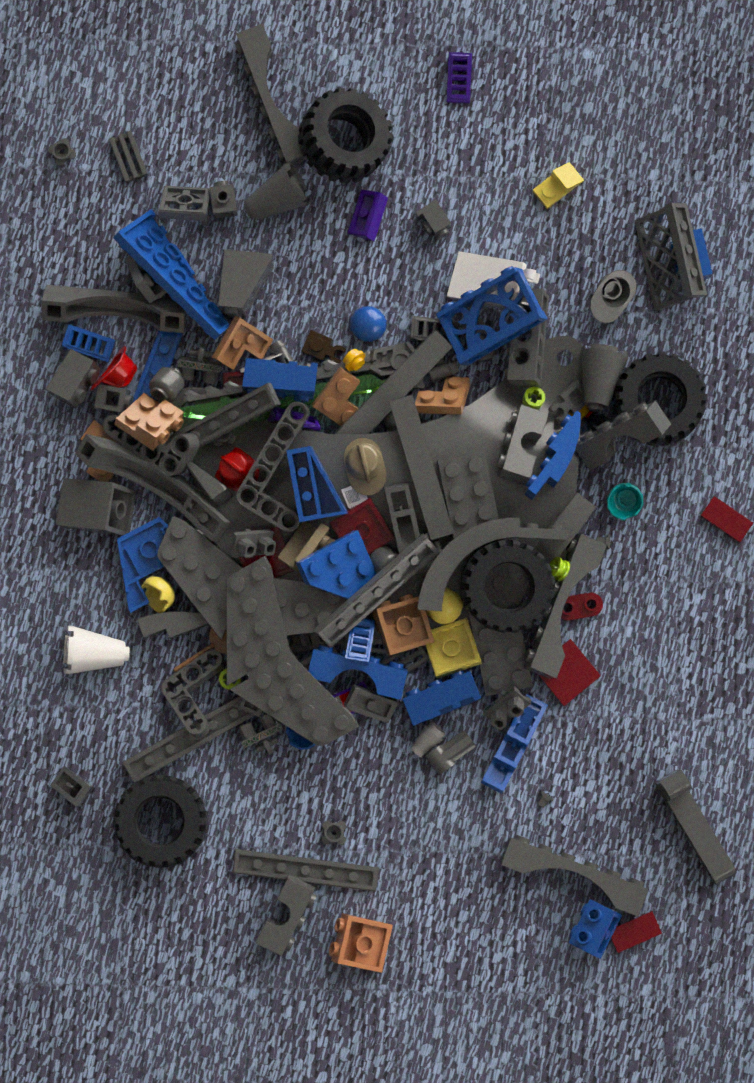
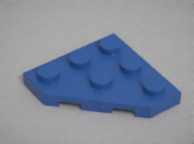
[296,530,376,599]

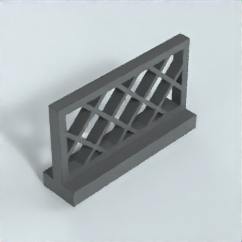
[635,203,707,311]

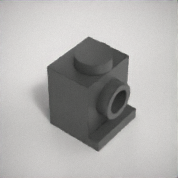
[210,181,238,219]
[416,200,451,240]
[94,384,133,413]

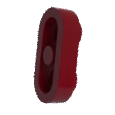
[561,592,603,621]

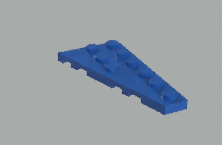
[113,209,230,340]

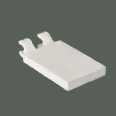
[447,251,540,309]

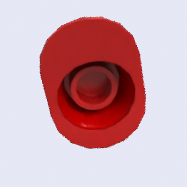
[90,346,137,390]
[214,447,259,491]

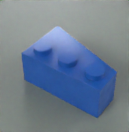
[286,446,349,522]
[402,670,481,726]

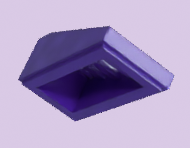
[447,52,472,104]

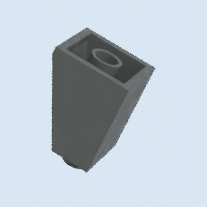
[218,249,274,320]
[56,478,136,536]

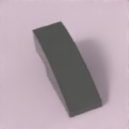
[384,482,420,554]
[533,492,596,564]
[137,612,209,639]

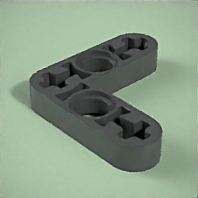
[162,650,225,738]

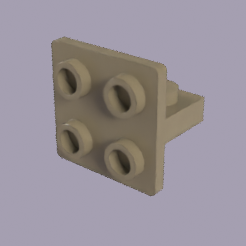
[278,521,335,574]

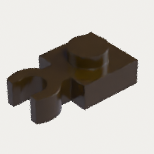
[301,330,346,364]

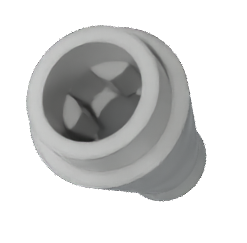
[411,721,445,758]

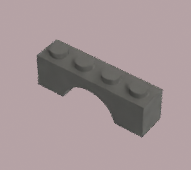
[575,400,671,470]

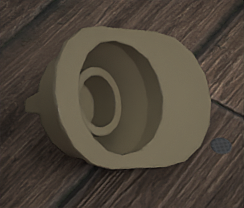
[344,438,386,495]

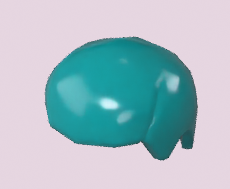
[607,483,643,520]

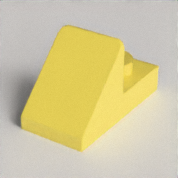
[532,162,584,209]

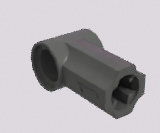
[425,731,476,775]

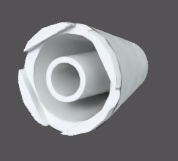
[63,626,129,674]

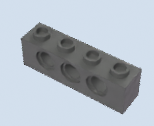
[505,288,549,387]

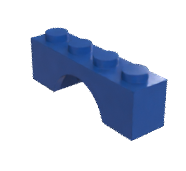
[308,644,408,700]

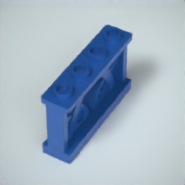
[436,266,548,366]

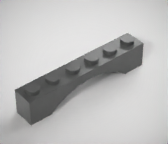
[234,23,309,166]
[42,285,187,333]
[524,534,607,679]
[500,835,648,917]

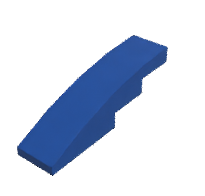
[481,694,548,794]

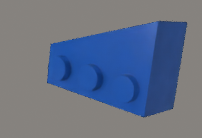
[242,358,318,402]

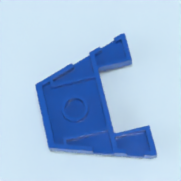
[117,517,169,613]

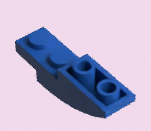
[525,411,581,500]

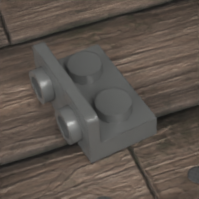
[125,256,167,303]

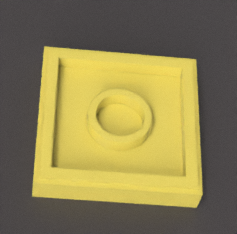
[426,618,482,679]

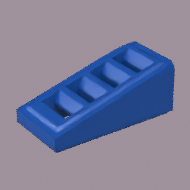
[62,325,116,363]
[344,619,375,666]

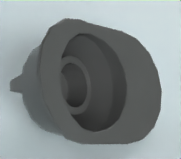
[590,270,637,323]

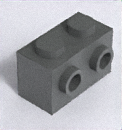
[46,349,101,409]

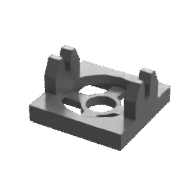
[158,186,211,226]

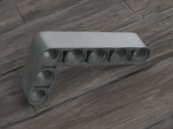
[236,402,310,532]
[654,769,737,885]

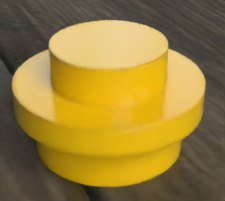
[343,349,365,371]

